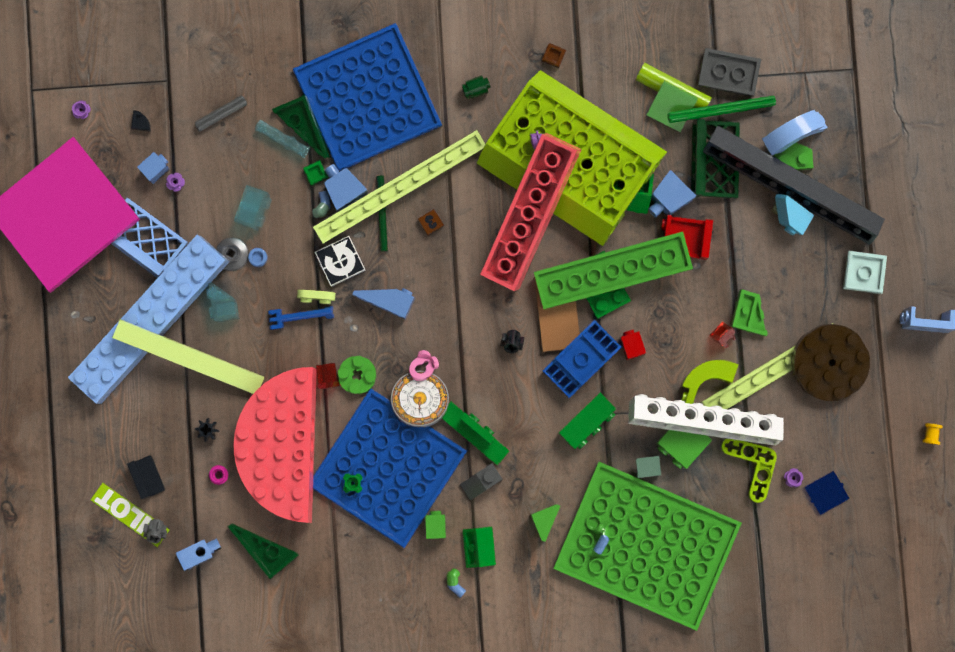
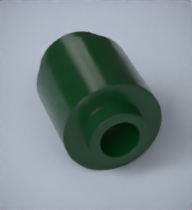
[461,75,491,99]

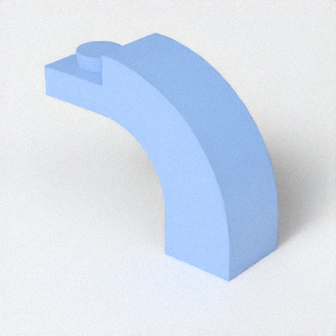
[762,110,828,155]

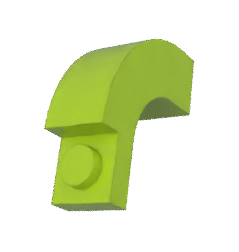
[681,360,739,404]

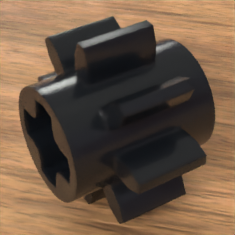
[500,330,525,354]
[195,418,220,442]

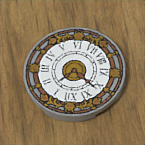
[391,371,449,428]

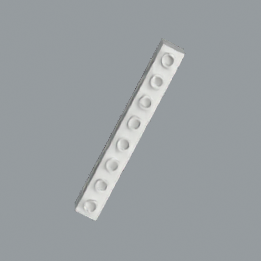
[628,394,783,446]

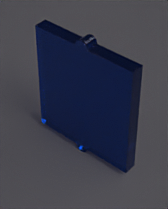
[804,471,850,515]

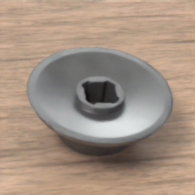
[216,237,249,271]

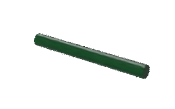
[377,175,388,252]

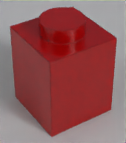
[620,329,646,360]

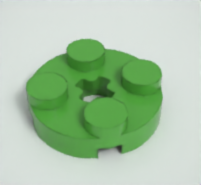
[338,356,376,394]

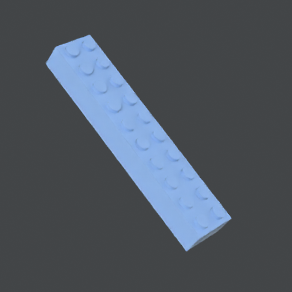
[68,234,229,404]

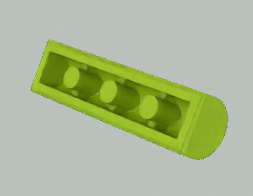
[636,63,712,109]

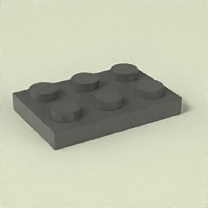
[698,48,761,97]

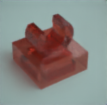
[709,322,736,348]

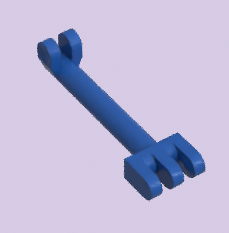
[268,306,334,330]

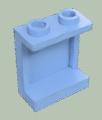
[900,306,955,333]

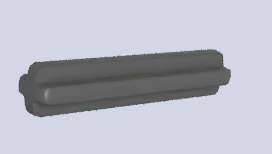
[195,95,247,131]

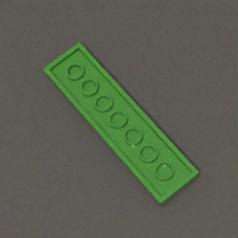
[534,232,693,310]

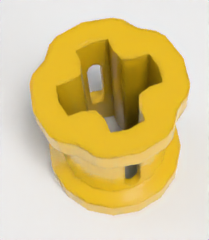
[922,423,943,445]

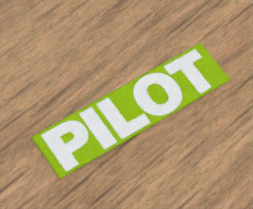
[91,483,169,547]

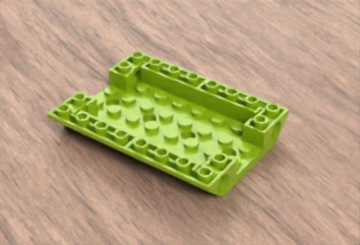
[477,70,667,246]

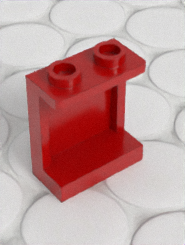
[661,214,713,260]

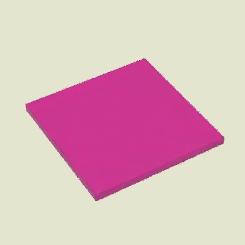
[0,137,140,293]

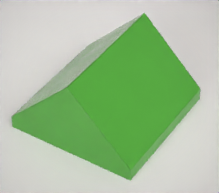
[531,504,560,542]

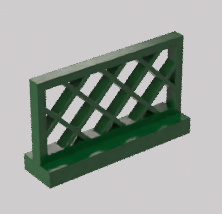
[691,119,740,199]

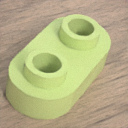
[297,290,336,304]

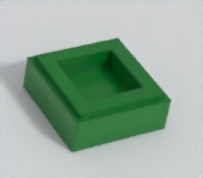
[303,160,328,186]

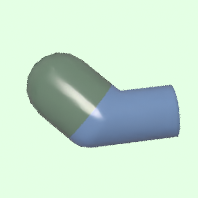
[312,191,331,218]

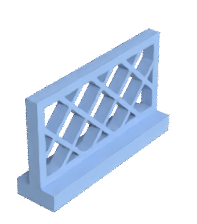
[111,198,188,278]

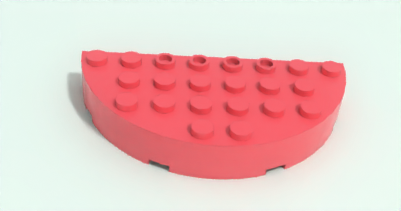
[234,367,317,523]

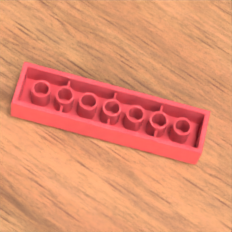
[480,133,582,291]

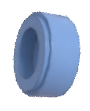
[248,248,268,267]

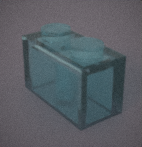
[234,185,272,231]

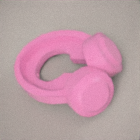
[409,350,439,381]

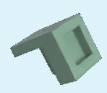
[636,456,661,478]

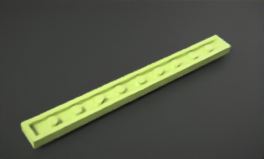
[313,130,485,244]

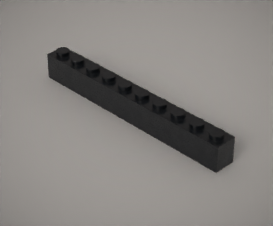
[703,126,885,245]

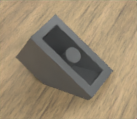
[460,463,503,500]

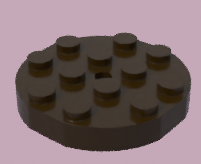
[791,324,870,401]

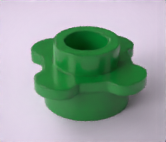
[343,473,363,493]

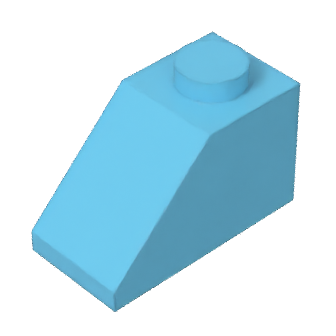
[775,194,814,235]

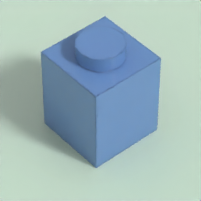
[137,152,170,184]

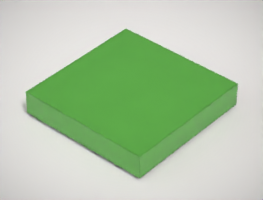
[647,80,698,132]

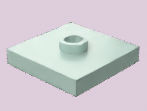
[843,251,887,294]

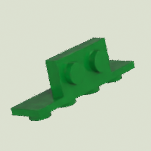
[442,401,509,466]

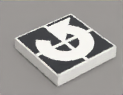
[315,236,366,287]

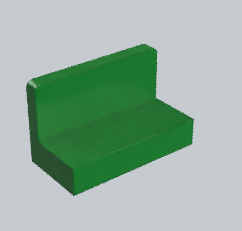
[463,527,496,568]

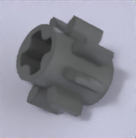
[143,519,167,543]

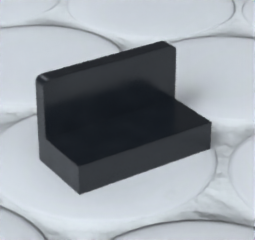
[127,455,165,499]

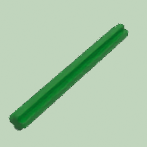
[667,96,776,123]

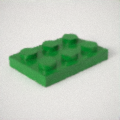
[586,251,631,319]

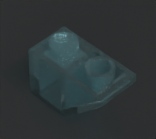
[206,283,240,323]

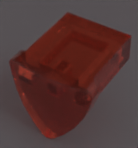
[316,363,340,389]

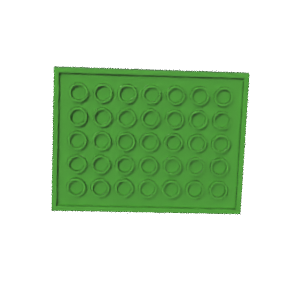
[553,461,742,631]

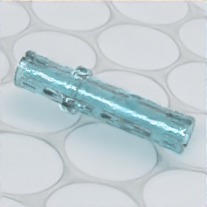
[255,120,310,158]

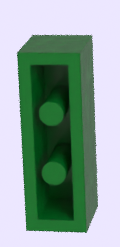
[558,392,616,450]

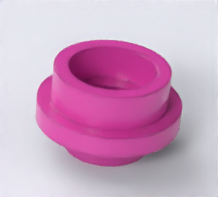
[209,465,229,485]

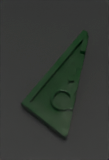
[272,95,330,159]
[227,523,299,579]

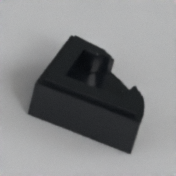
[131,110,151,132]

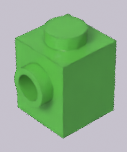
[425,511,446,539]

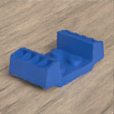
[542,320,621,398]

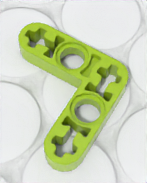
[721,438,777,503]

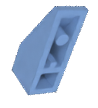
[352,288,415,320]

